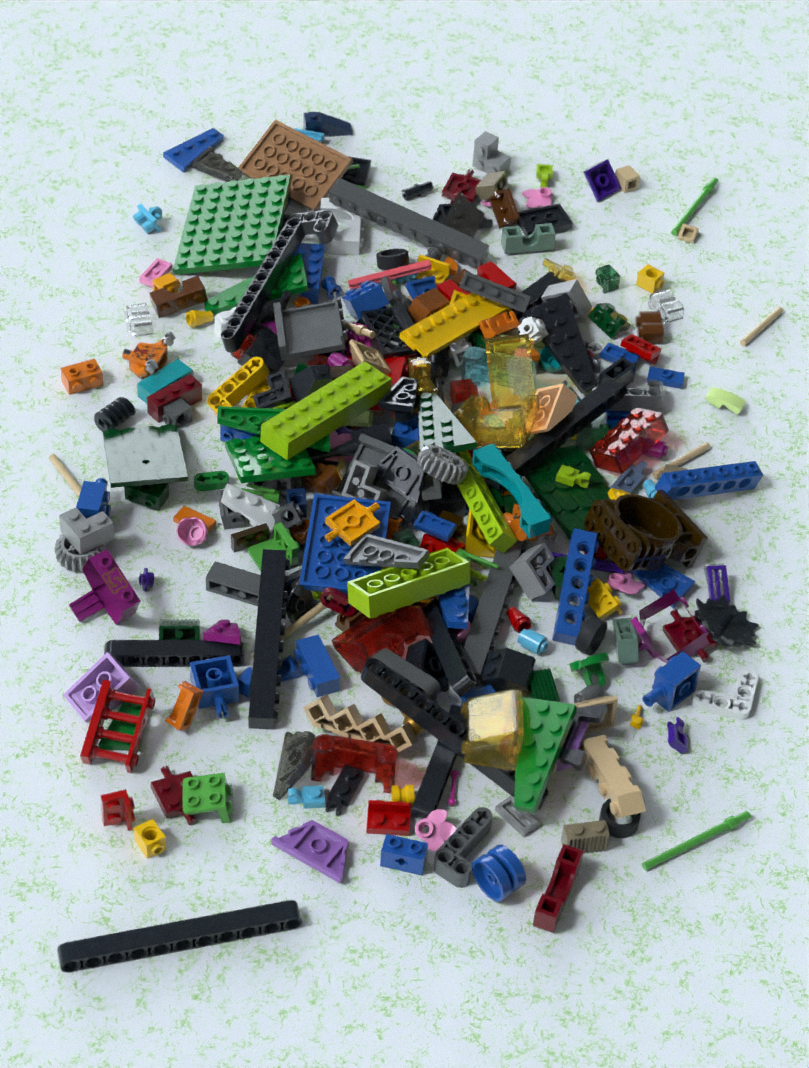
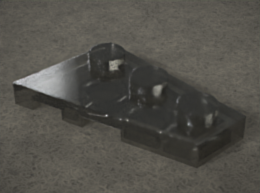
[192,146,242,182]

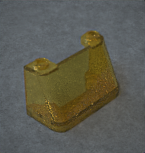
[485,334,535,413]
[453,395,540,447]
[461,689,524,771]

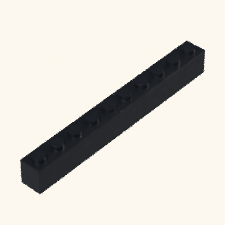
[248,549,290,730]

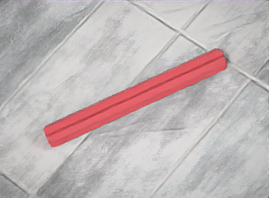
[348,260,432,289]

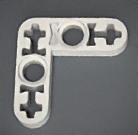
[692,670,758,720]

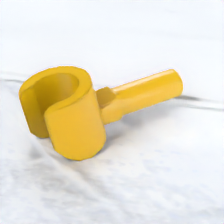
[630,705,644,730]

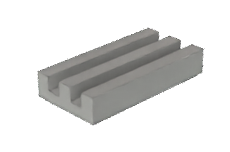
[495,796,540,837]

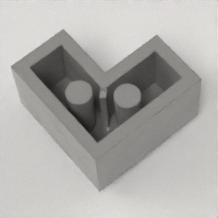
[472,131,511,173]
[541,279,592,321]
[341,460,389,501]
[59,508,114,555]
[509,542,555,600]

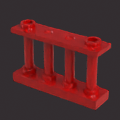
[80,679,156,773]

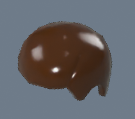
[289,519,310,546]

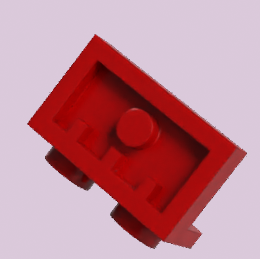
[620,334,662,364]
[420,533,466,554]
[100,789,135,831]
[366,800,411,836]

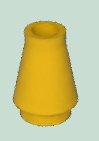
[186,310,213,327]

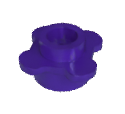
[139,568,154,591]

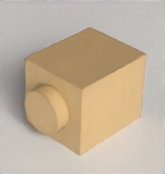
[615,165,640,193]

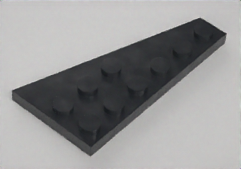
[523,292,598,394]

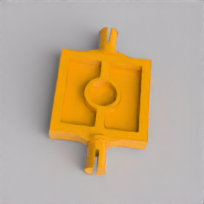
[325,499,380,547]

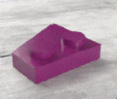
[203,619,241,645]

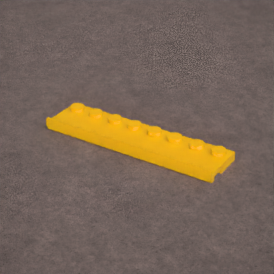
[399,293,513,360]

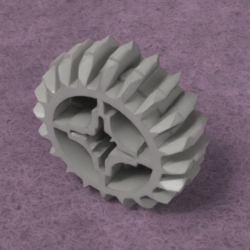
[417,445,468,484]
[54,534,108,573]

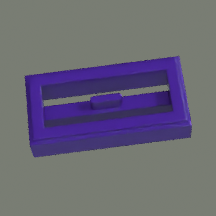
[706,565,730,604]

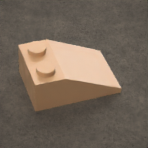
[520,383,577,436]

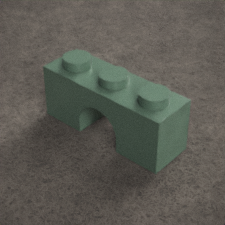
[501,223,556,254]

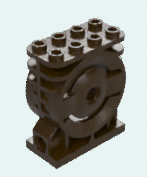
[584,490,708,571]

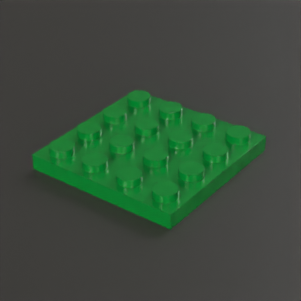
[225,436,315,483]

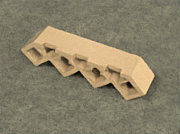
[303,694,419,754]
[579,735,646,819]

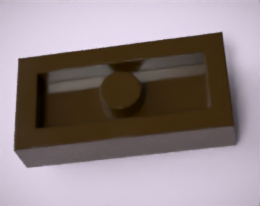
[231,523,269,553]

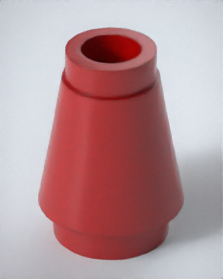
[506,607,531,633]

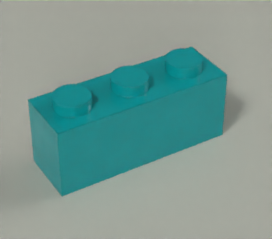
[137,359,193,404]

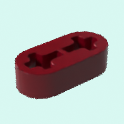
[320,587,356,616]

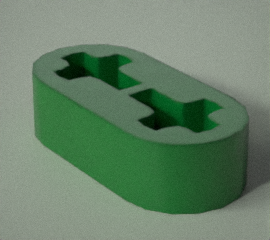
[194,471,229,491]

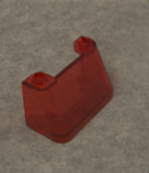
[311,734,399,794]

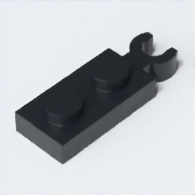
[325,764,364,816]

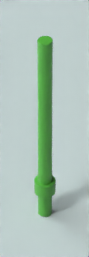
[671,177,718,236]
[642,811,751,871]

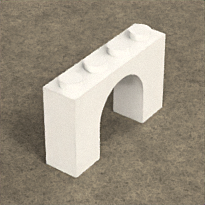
[319,198,364,255]

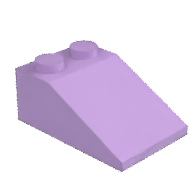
[63,652,141,722]

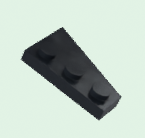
[378,377,419,413]

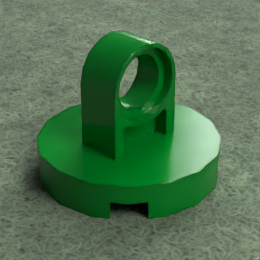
[569,653,609,687]

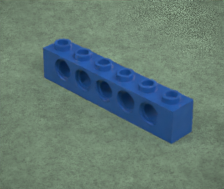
[654,461,763,500]
[552,528,599,645]

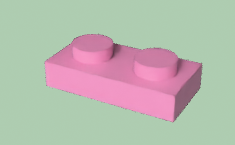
[139,258,172,287]

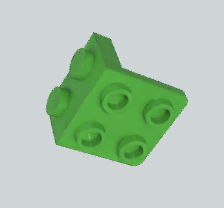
[248,522,300,571]
[183,772,233,823]

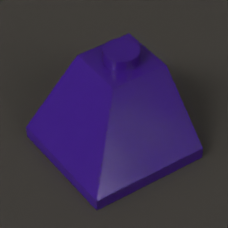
[583,159,622,202]

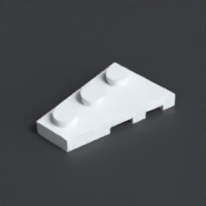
[221,483,280,537]

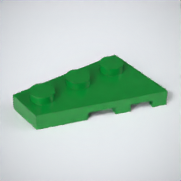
[98,702,143,751]

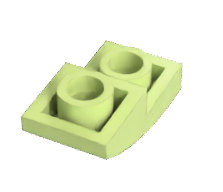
[705,387,746,415]

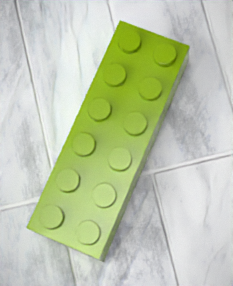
[347,548,470,618]

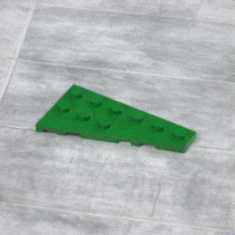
[204,253,309,315]
[217,406,330,453]
[514,696,577,813]

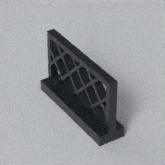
[360,301,422,358]

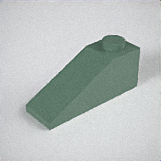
[612,618,639,665]

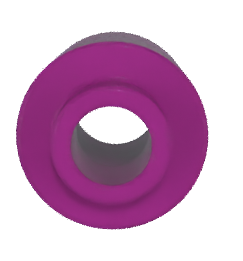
[328,352,354,367]
[640,437,669,459]

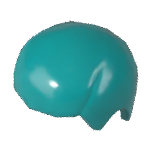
[540,346,562,372]

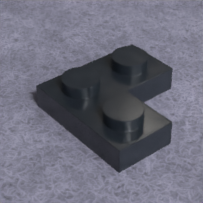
[253,370,293,408]

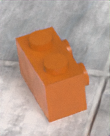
[61,358,103,395]

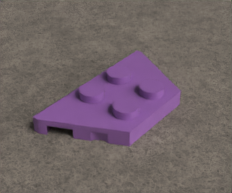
[271,820,348,883]

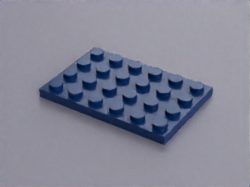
[299,494,391,594]

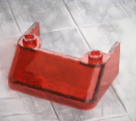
[332,605,433,673]

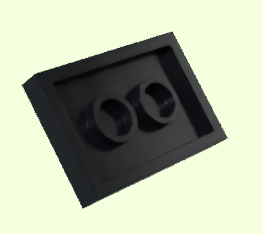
[517,203,573,236]

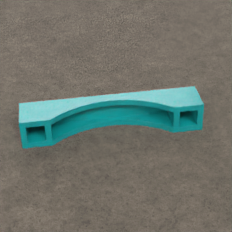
[472,443,552,539]

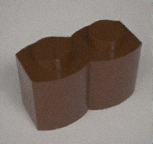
[635,311,664,343]
[300,462,344,494]

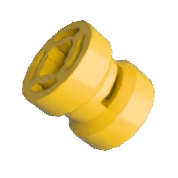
[391,784,415,806]

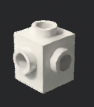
[518,317,548,344]
[448,337,474,367]

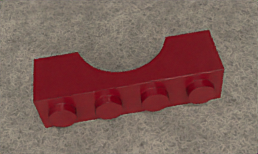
[533,844,584,933]

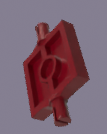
[441,169,481,204]
[662,609,717,662]
[150,766,196,825]

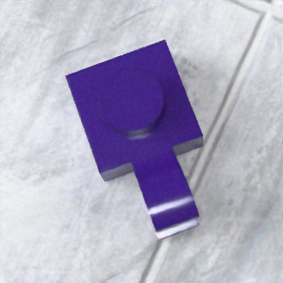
[667,717,688,754]

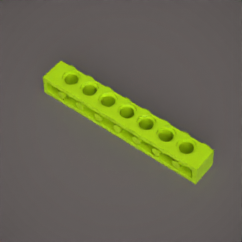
[455,450,517,553]

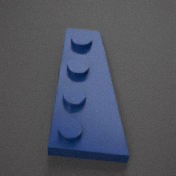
[163,128,224,173]
[630,565,695,608]
[435,584,470,629]

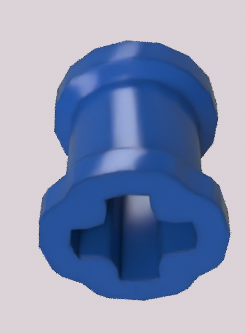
[321,276,342,299]

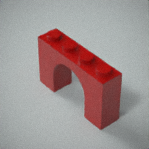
[437,261,516,306]

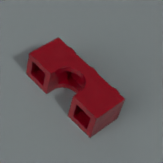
[147,374,202,423]

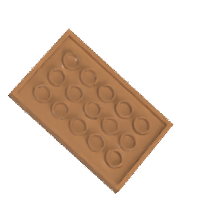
[237,120,353,211]

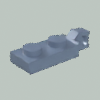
[609,459,648,493]

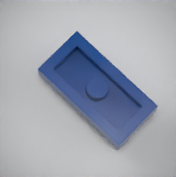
[600,342,640,365]

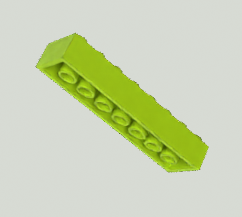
[260,362,392,460]

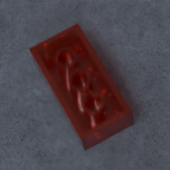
[589,407,669,474]

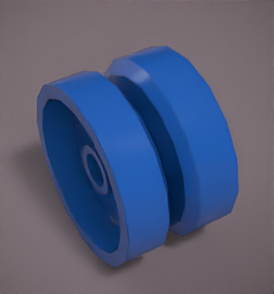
[472,845,526,902]

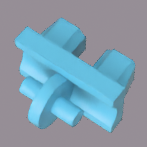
[133,203,162,234]

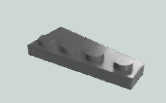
[343,533,430,569]

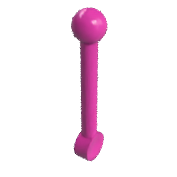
[448,770,459,806]

